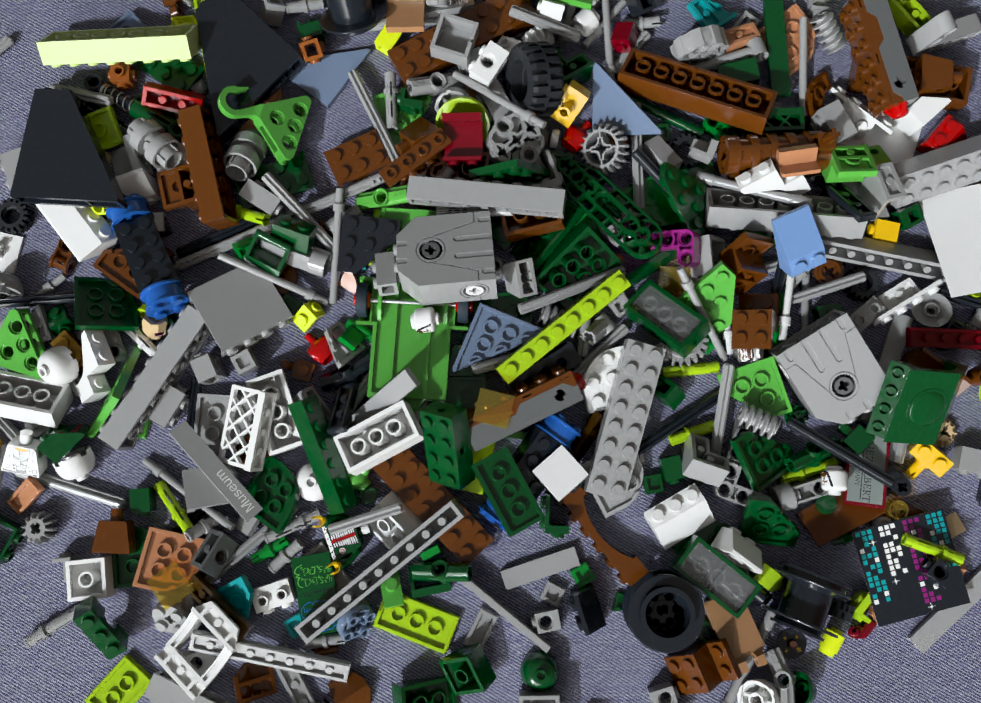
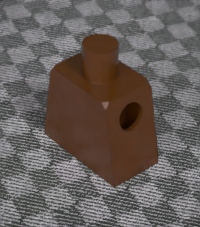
[914,54,963,96]
[395,116,438,155]
[91,508,137,554]

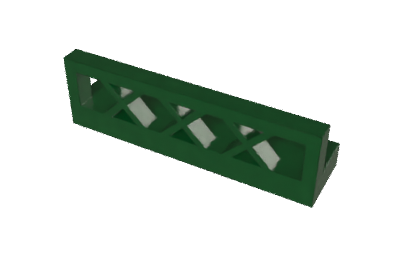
[727,107,805,134]

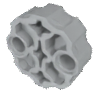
[670,25,729,65]
[486,112,545,164]

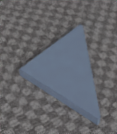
[289,49,371,108]
[592,62,663,136]
[451,302,543,372]

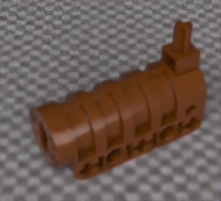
[717,128,840,181]

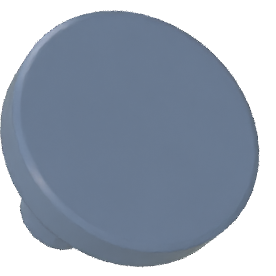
[337,604,376,642]

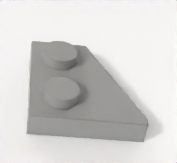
[324,321,365,369]

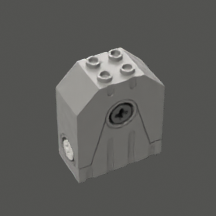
[393,211,498,305]
[768,309,886,424]

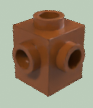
[297,35,326,64]
[108,62,138,90]

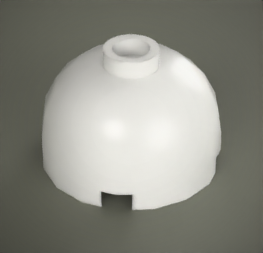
[37,345,79,386]
[52,446,96,482]
[296,463,324,501]
[737,679,780,703]

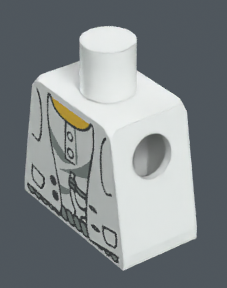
[1,429,48,478]

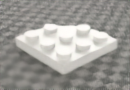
[583,345,623,414]

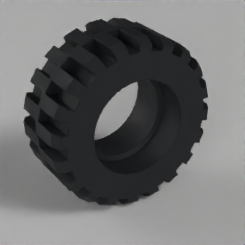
[505,41,564,117]

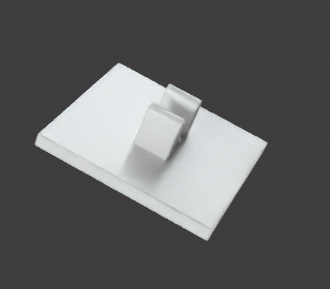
[0,232,24,274]

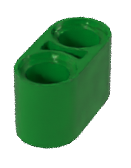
[701,117,736,141]

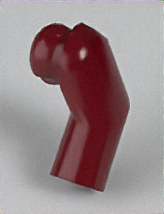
[848,619,877,639]

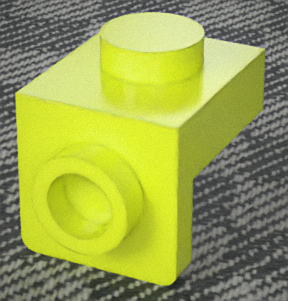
[292,300,326,333]

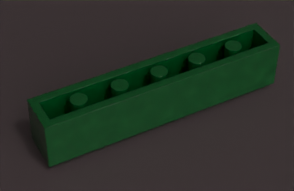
[288,394,359,515]

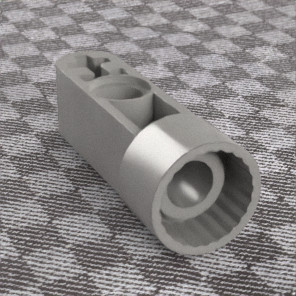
[260,232,332,278]
[769,475,828,512]

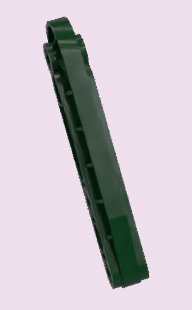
[556,156,664,259]

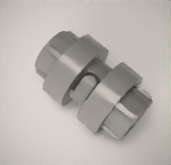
[127,117,183,170]
[223,128,268,182]

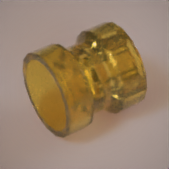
[883,499,909,520]

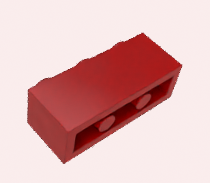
[141,81,206,113]

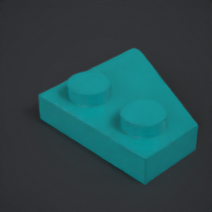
[686,0,737,27]

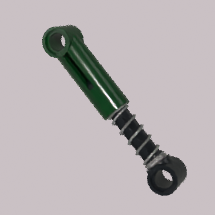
[83,72,183,143]

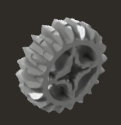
[579,123,630,175]

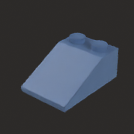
[771,204,827,278]

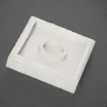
[532,445,589,502]

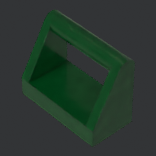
[243,228,293,277]
[408,557,452,598]

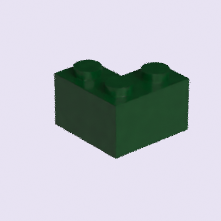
[555,48,594,87]

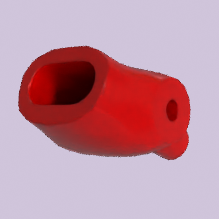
[561,121,592,153]
[304,332,334,366]

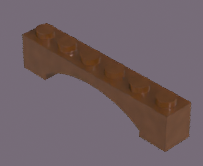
[555,486,649,587]

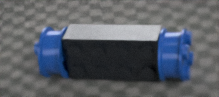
[105,193,189,320]
[478,413,582,532]

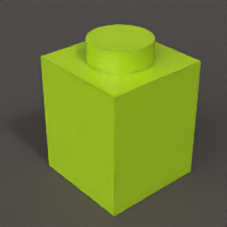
[749,561,784,593]

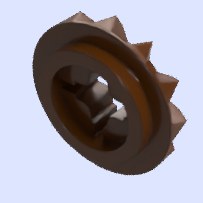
[813,258,844,284]

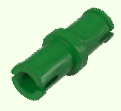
[249,535,290,566]

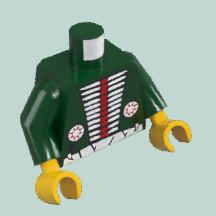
[311,513,372,575]

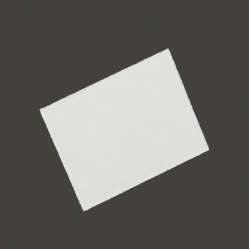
[919,183,981,298]

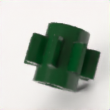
[784,404,810,425]

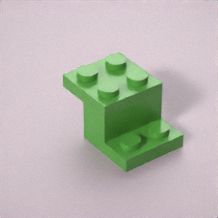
[822,145,878,183]

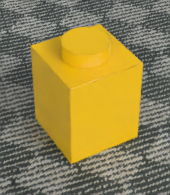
[866,219,900,243]

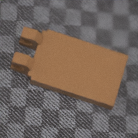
[386,0,426,33]
[703,600,768,674]

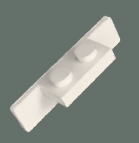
[830,85,893,139]
[873,277,943,326]

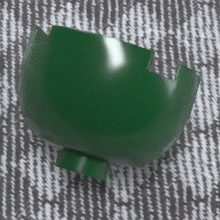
[520,650,560,692]

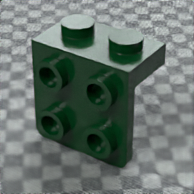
[539,492,569,538]

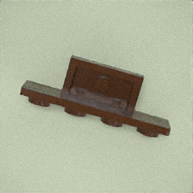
[379,128,451,188]

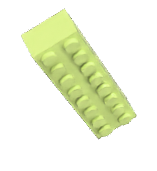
[36,24,202,68]

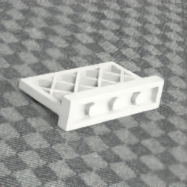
[218,384,277,472]

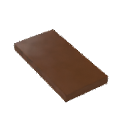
[796,491,888,548]

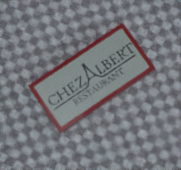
[843,427,890,510]

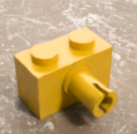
[550,80,591,128]
[903,444,954,480]

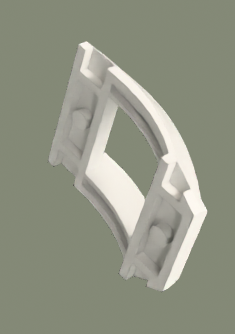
[154,601,240,700]

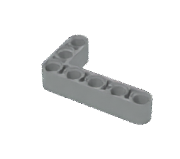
[905,10,981,57]
[712,419,766,507]

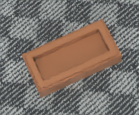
[7,476,45,516]

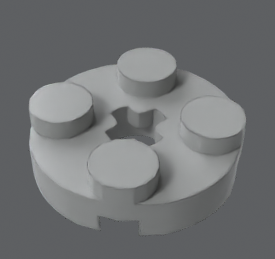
[152,599,190,634]

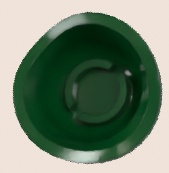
[782,671,817,703]

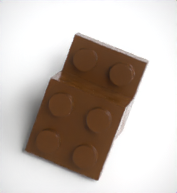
[156,164,199,211]
[718,231,774,295]
[731,293,779,350]
[664,638,743,695]

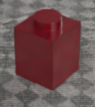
[610,22,639,53]

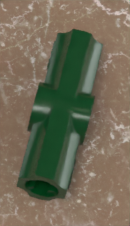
[784,436,842,473]
[411,560,473,584]

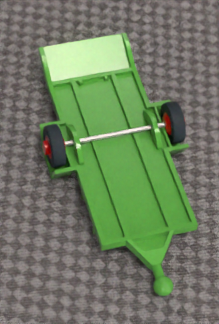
[354,207,473,415]

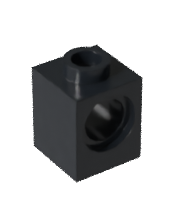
[918,556,958,589]

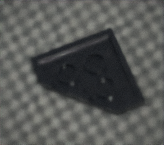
[337,214,402,274]

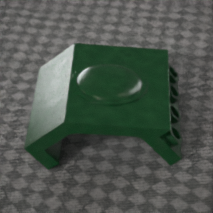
[866,358,968,445]

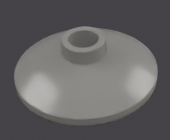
[911,293,952,328]

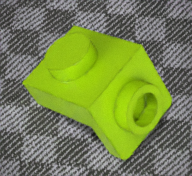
[850,590,872,624]

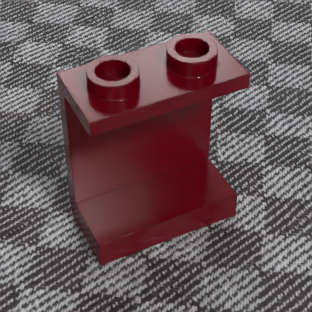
[442,112,483,166]

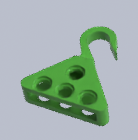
[217,86,311,165]
[0,308,46,379]

